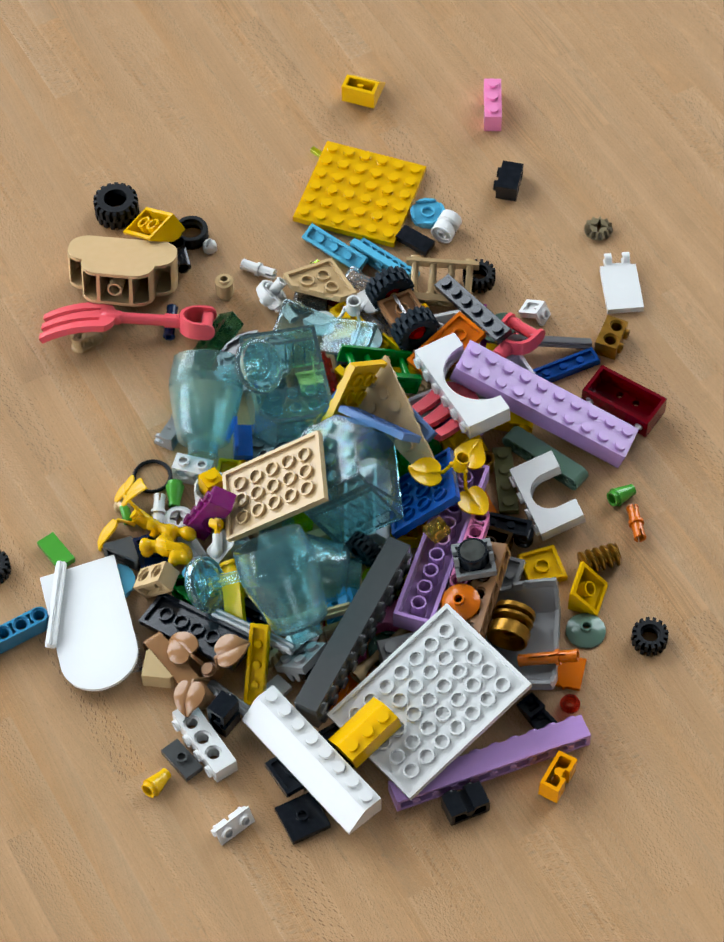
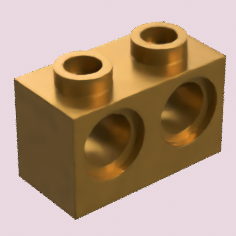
[594,315,630,360]

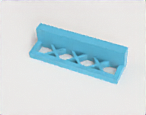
[350,237,420,279]

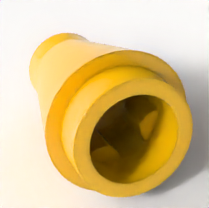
[141,768,171,798]

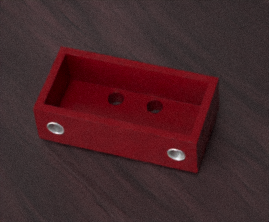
[581,365,667,437]

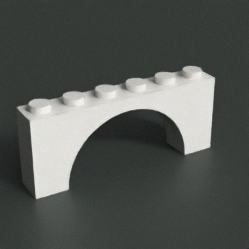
[413,333,511,439]

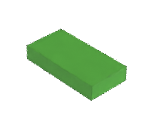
[37,532,75,566]

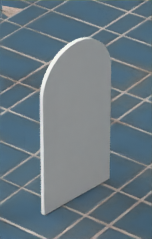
[40,554,139,691]

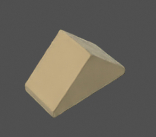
[141,649,174,688]

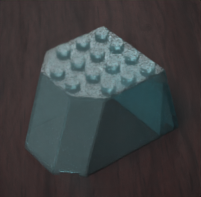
[239,324,332,447]
[301,414,404,547]

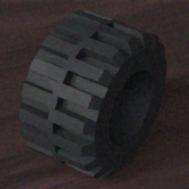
[93,182,140,230]

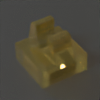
[423,516,451,544]

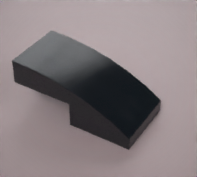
[516,692,558,730]

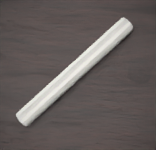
[45,561,67,649]

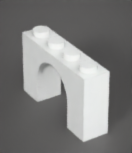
[508,450,586,541]

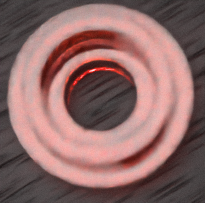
[560,694,580,714]

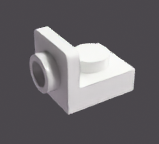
[519,299,551,326]

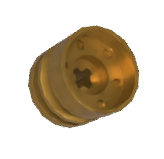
[486,600,536,651]

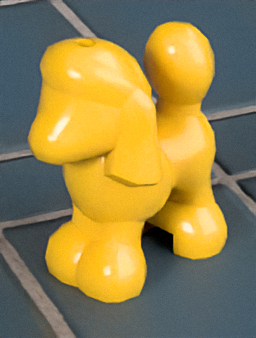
[139,518,196,567]

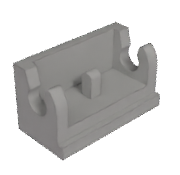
[154,408,191,451]

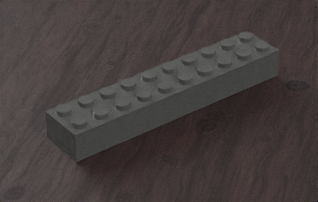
[294,536,413,728]

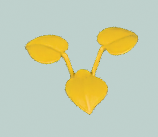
[408,438,489,515]
[97,475,153,552]

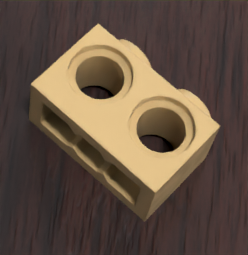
[133,561,179,599]

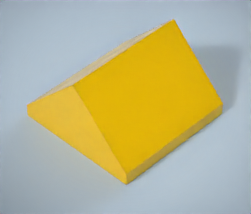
[568,561,608,616]

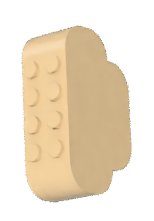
[68,235,178,307]

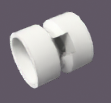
[431,210,462,244]

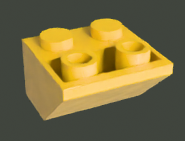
[341,74,385,108]

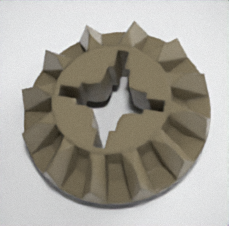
[584,216,613,241]

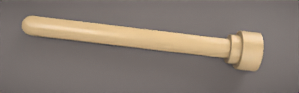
[350,628,408,684]

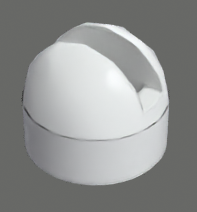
[203,238,217,254]

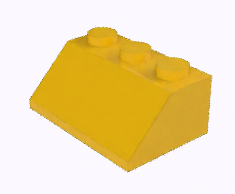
[123,207,185,242]
[328,697,402,769]

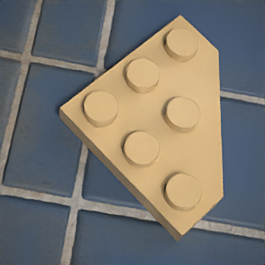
[283,258,357,303]

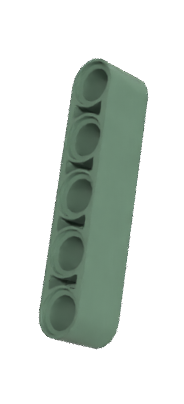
[502,426,589,490]

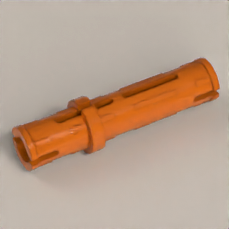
[517,649,580,667]

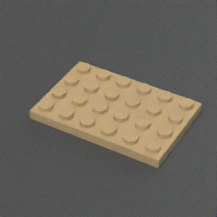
[222,430,329,542]

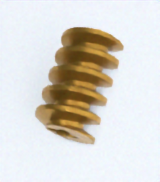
[577,542,621,573]

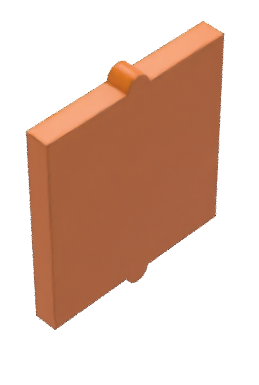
[555,658,587,691]

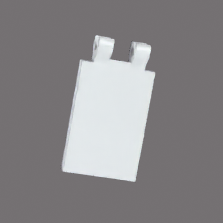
[600,252,644,314]

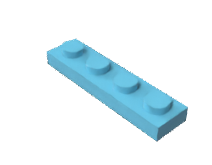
[302,223,369,274]

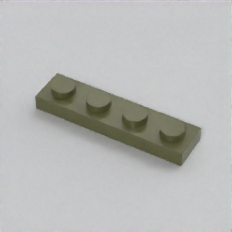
[492,446,519,515]

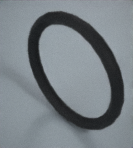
[132,459,172,494]

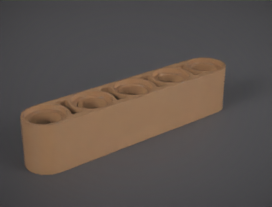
[142,632,215,712]

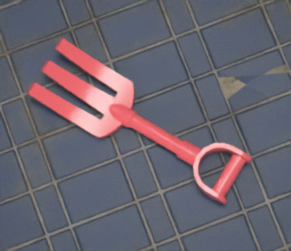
[39,302,217,344]
[412,312,545,442]

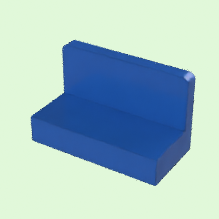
[232,416,253,460]

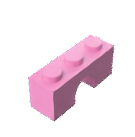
[483,79,502,131]

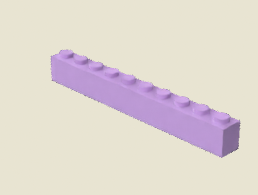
[388,715,591,812]

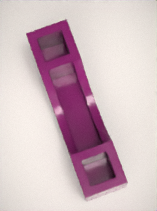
[183,486,237,541]

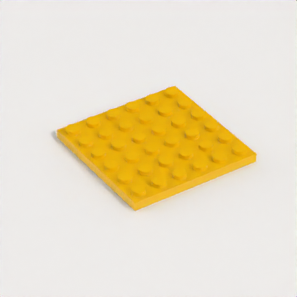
[293,141,426,248]

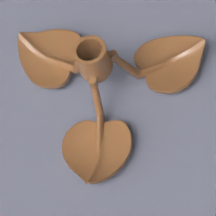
[167,632,251,718]

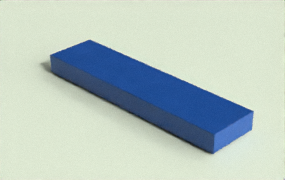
[533,347,601,383]

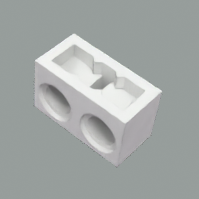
[171,452,215,485]

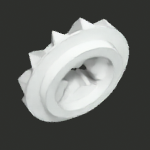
[163,506,191,528]

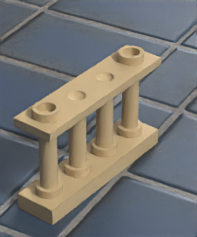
[406,255,479,307]

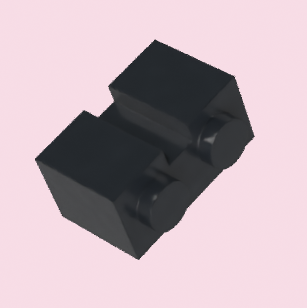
[493,160,524,201]
[207,690,241,738]
[441,781,490,826]

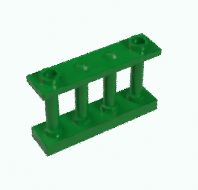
[337,344,422,394]

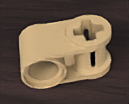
[70,332,107,353]

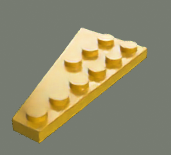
[318,359,388,456]

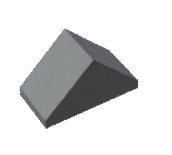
[103,536,140,572]

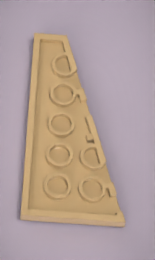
[358,355,435,464]

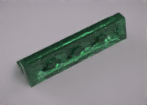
[181,311,244,377]

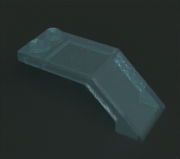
[272,299,378,355]

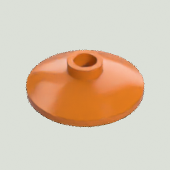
[440,584,481,621]

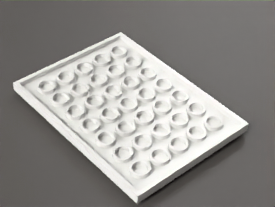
[327,603,532,800]

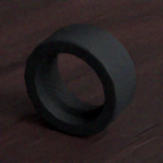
[179,216,209,250]

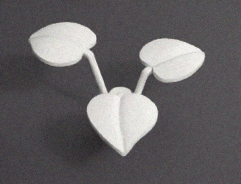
[303,289,382,348]

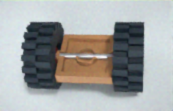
[365,266,440,352]

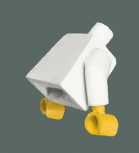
[206,517,253,570]

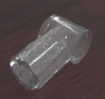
[344,266,371,291]

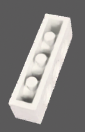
[171,708,238,782]

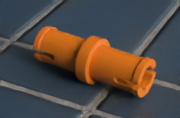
[626,504,646,542]

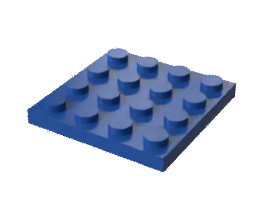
[389,447,461,539]

